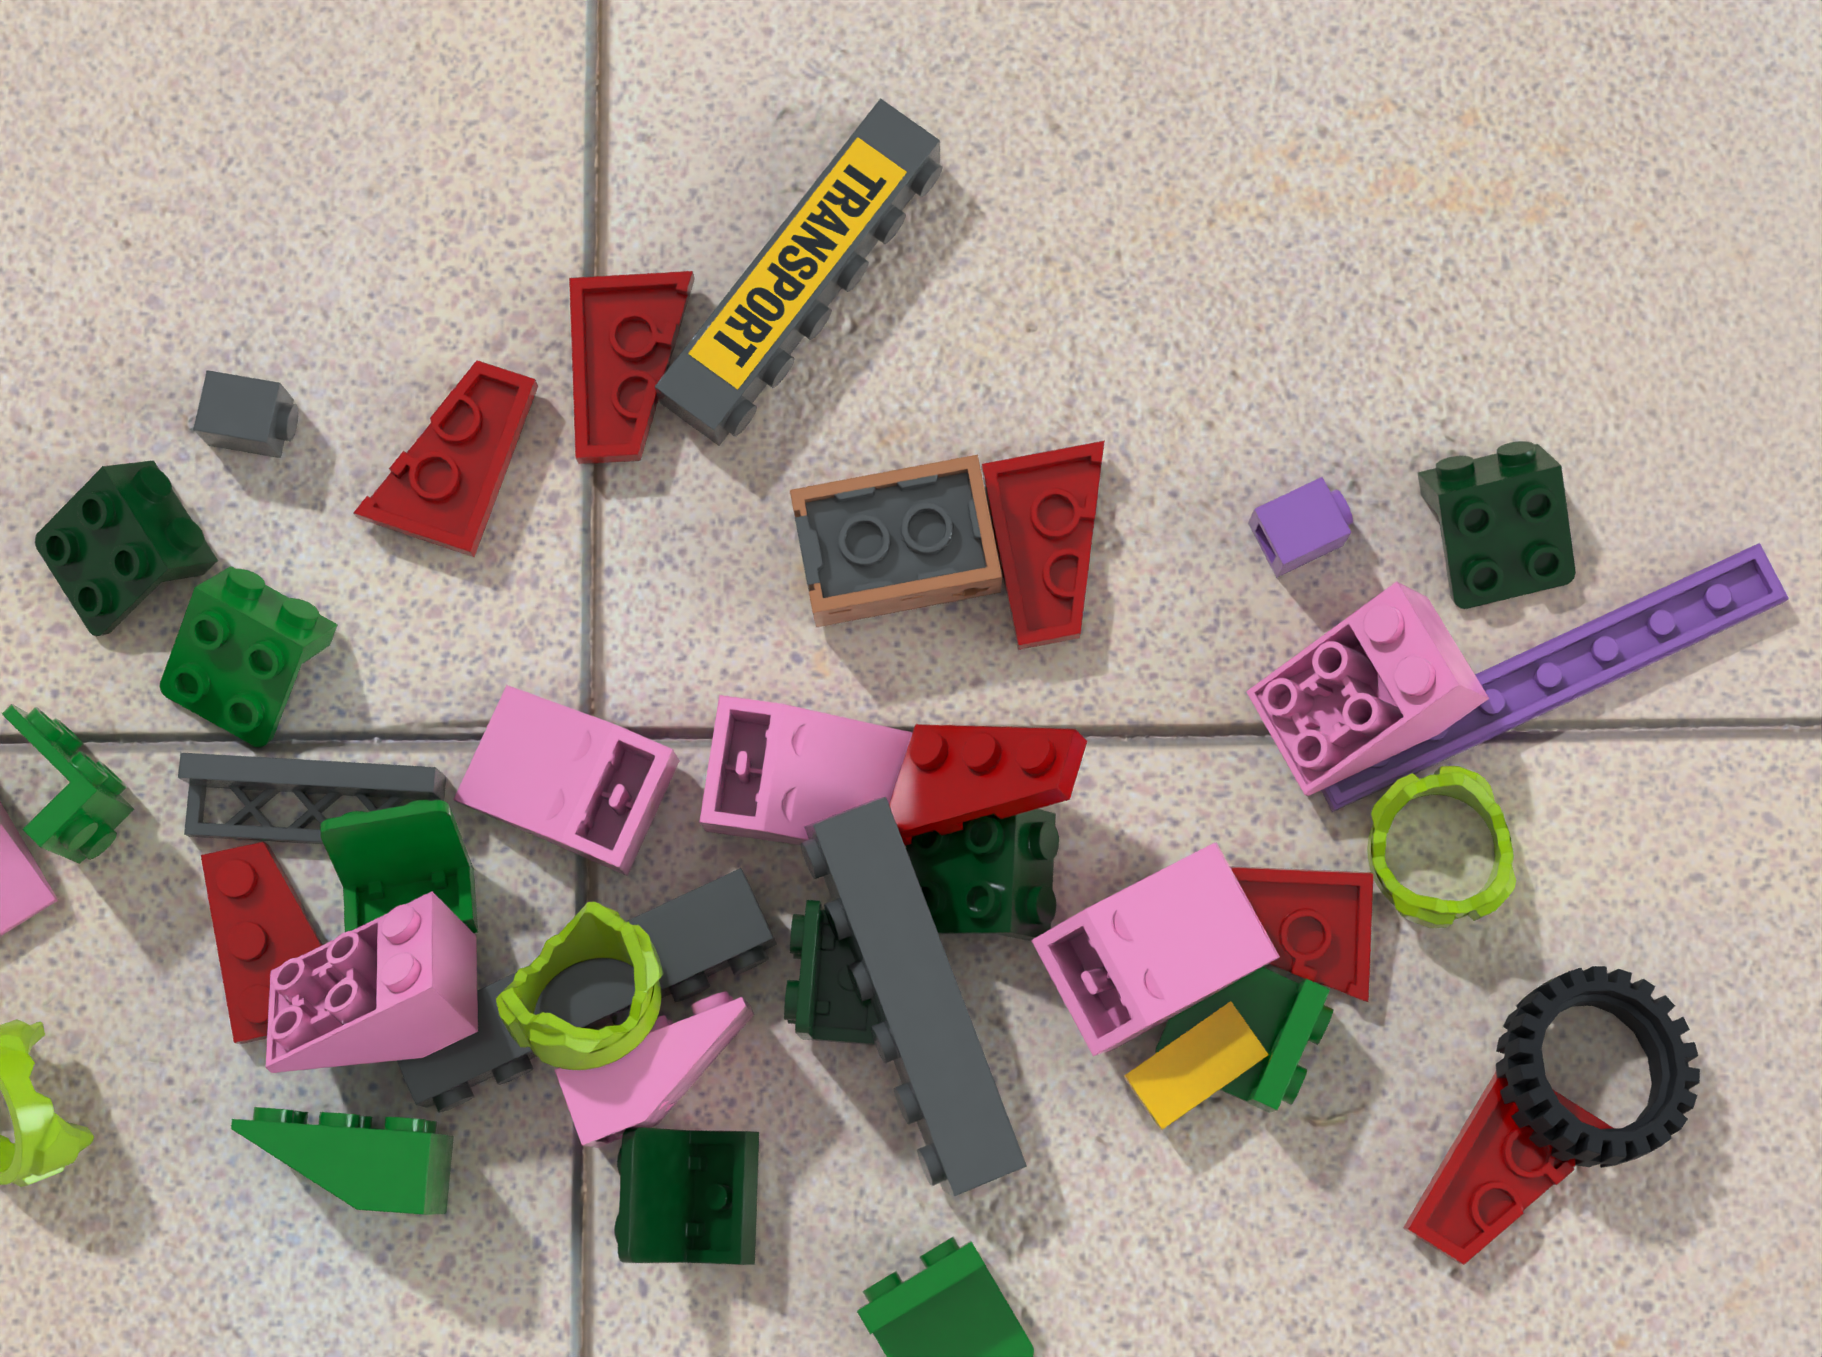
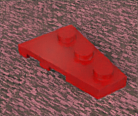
[569,271,695,464]
[353,360,538,557]
[981,440,1105,650]
[889,724,1087,846]
[201,842,323,1044]
[1230,866,1374,1003]
[1403,1072,1613,1265]

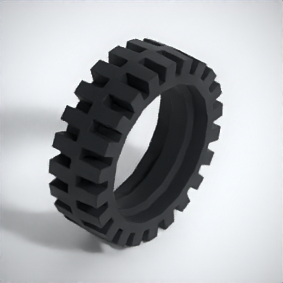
[1496,966,1700,1168]

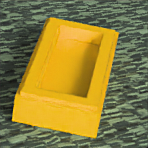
[1123,1001,1269,1130]

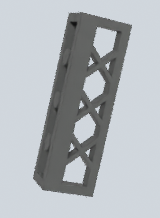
[178,752,446,844]

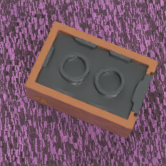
[790,454,1002,628]

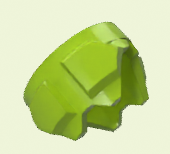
[1367,766,1516,928]
[496,902,664,1070]
[0,1019,94,1187]

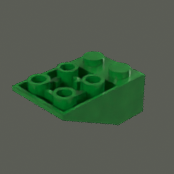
[231,1107,454,1215]

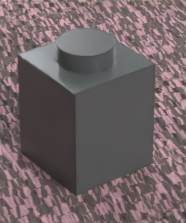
[193,370,298,458]

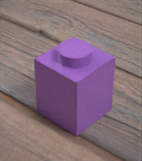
[1248,477,1353,578]

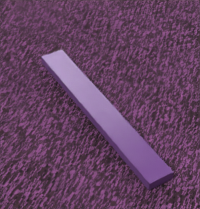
[1321,543,1789,812]

